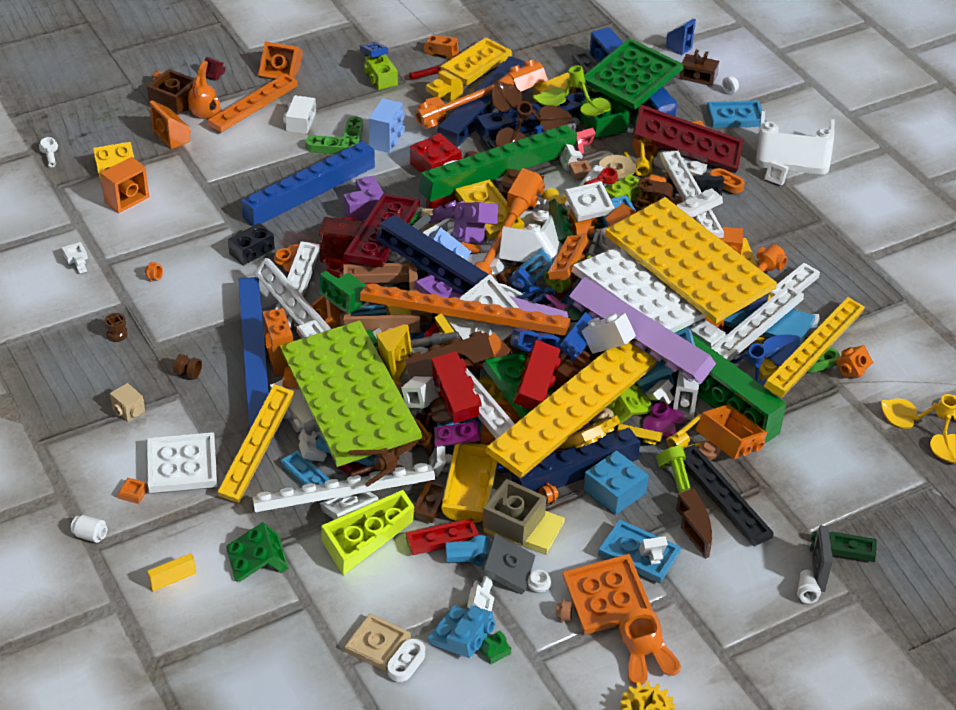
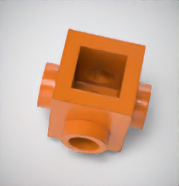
[835,345,874,378]

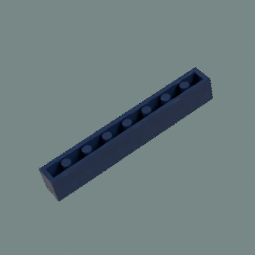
[437,56,526,148]

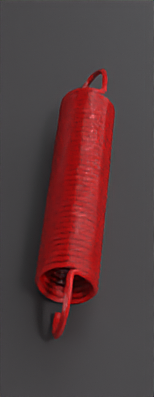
[405,65,441,80]

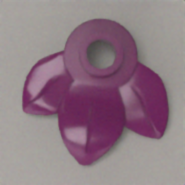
[643,402,685,438]

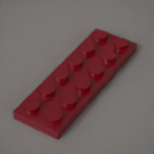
[632,105,744,173]
[344,194,420,267]

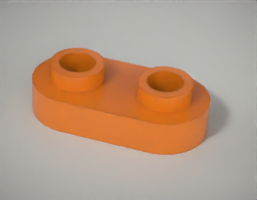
[710,168,745,194]

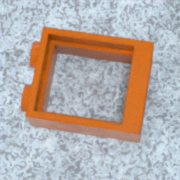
[263,308,293,377]
[696,404,768,459]

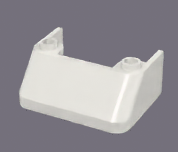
[756,111,835,175]
[499,210,563,266]

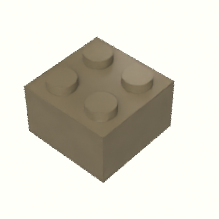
[483,479,546,545]

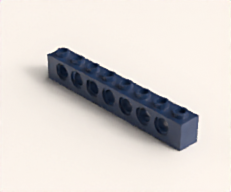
[476,91,605,141]

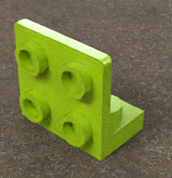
[606,382,652,428]

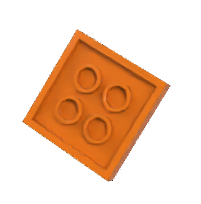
[562,554,653,635]

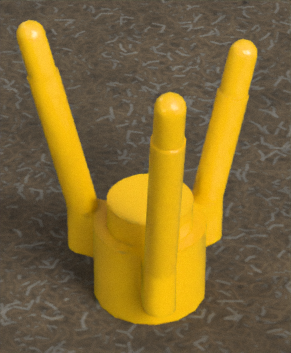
[624,140,654,177]
[667,414,702,449]

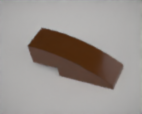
[676,488,712,559]

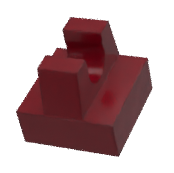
[205,57,226,80]

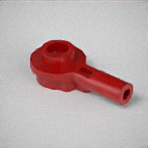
[584,167,618,185]

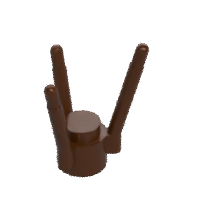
[348,448,397,487]

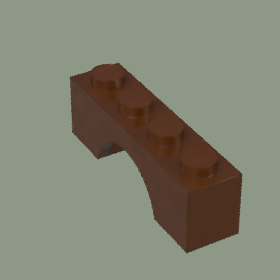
[404,331,495,379]

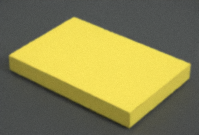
[484,511,565,554]

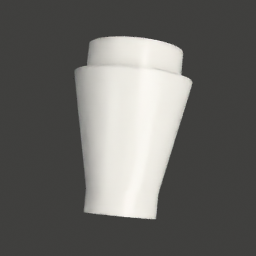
[797,570,821,604]

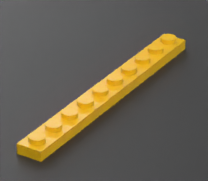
[764,297,865,398]

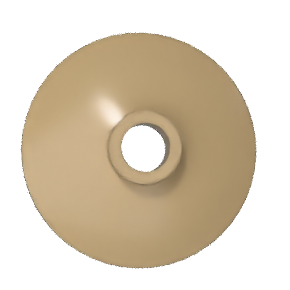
[599,155,636,179]

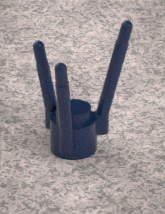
[516,287,556,305]

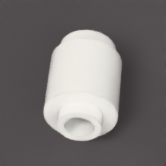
[71,515,108,543]

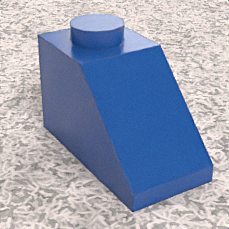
[666,19,696,55]

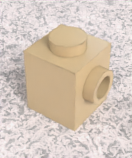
[110,383,145,422]

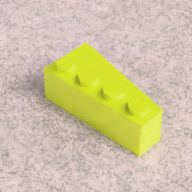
[321,490,414,576]

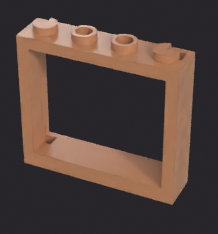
[340,263,420,333]

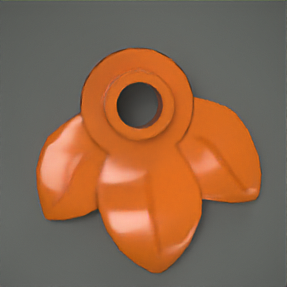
[274,244,300,273]

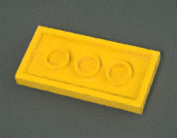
[441,38,512,85]
[455,179,524,239]

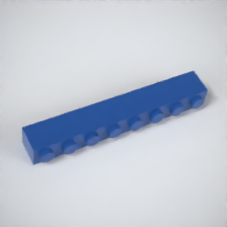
[241,141,375,226]

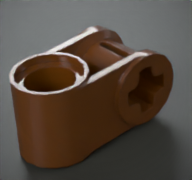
[636,178,674,204]

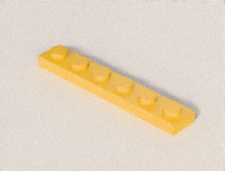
[218,384,294,504]

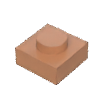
[569,160,591,179]

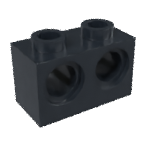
[228,223,275,266]

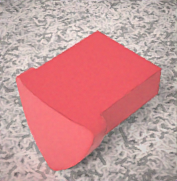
[575,128,596,154]

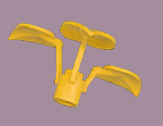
[881,394,956,464]

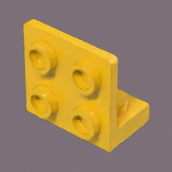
[93,142,134,184]

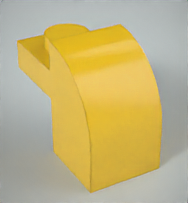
[426,71,463,102]

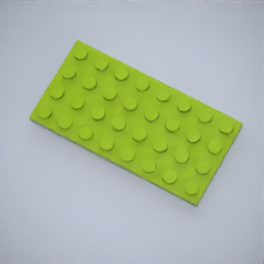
[280,320,422,467]

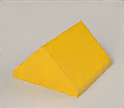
[376,324,412,381]

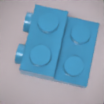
[428,605,495,658]

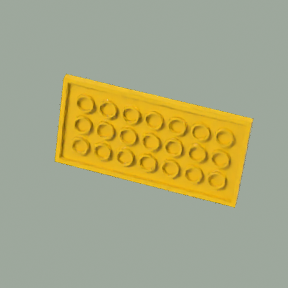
[605,197,777,324]

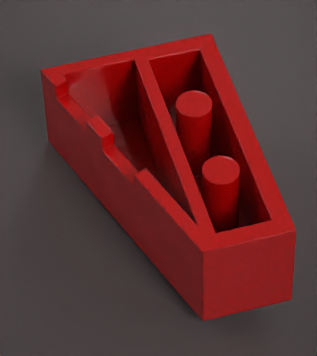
[513,340,561,410]
[432,351,482,424]

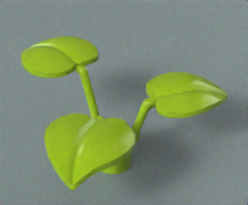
[533,65,611,116]

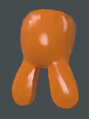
[188,61,221,118]
[619,608,681,685]

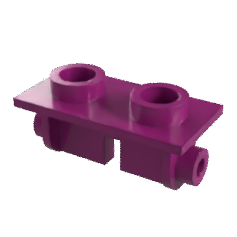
[434,421,481,447]

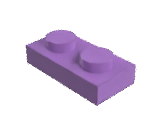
[429,200,465,224]

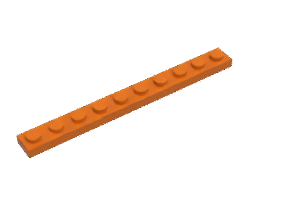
[360,284,570,336]

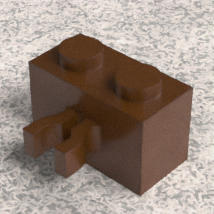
[679,49,719,86]
[552,350,593,390]

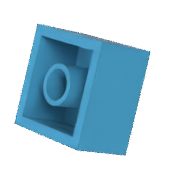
[584,450,649,515]

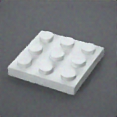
[443,274,519,342]
[147,432,217,493]

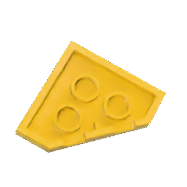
[557,415,620,450]

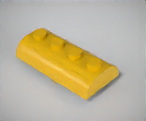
[442,443,498,523]

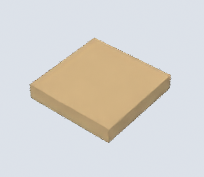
[344,613,411,672]

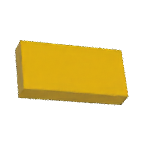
[147,553,197,591]

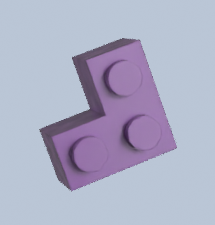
[344,175,384,221]
[453,202,498,244]

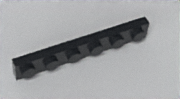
[683,444,774,546]

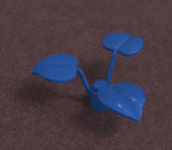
[730,335,800,391]

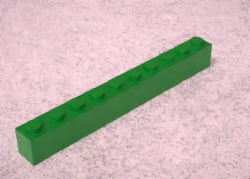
[418,125,578,201]

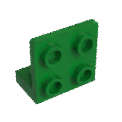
[319,271,367,314]
[226,522,289,582]

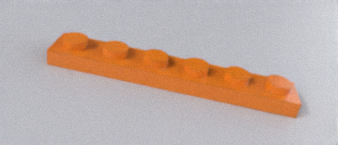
[208,73,298,133]

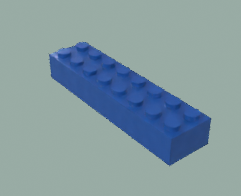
[589,27,678,116]

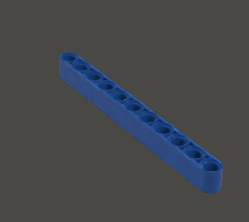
[238,277,273,440]

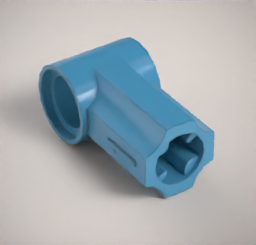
[446,535,491,567]

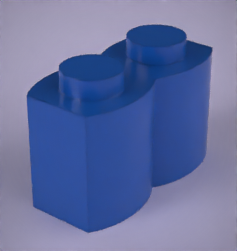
[510,328,561,352]

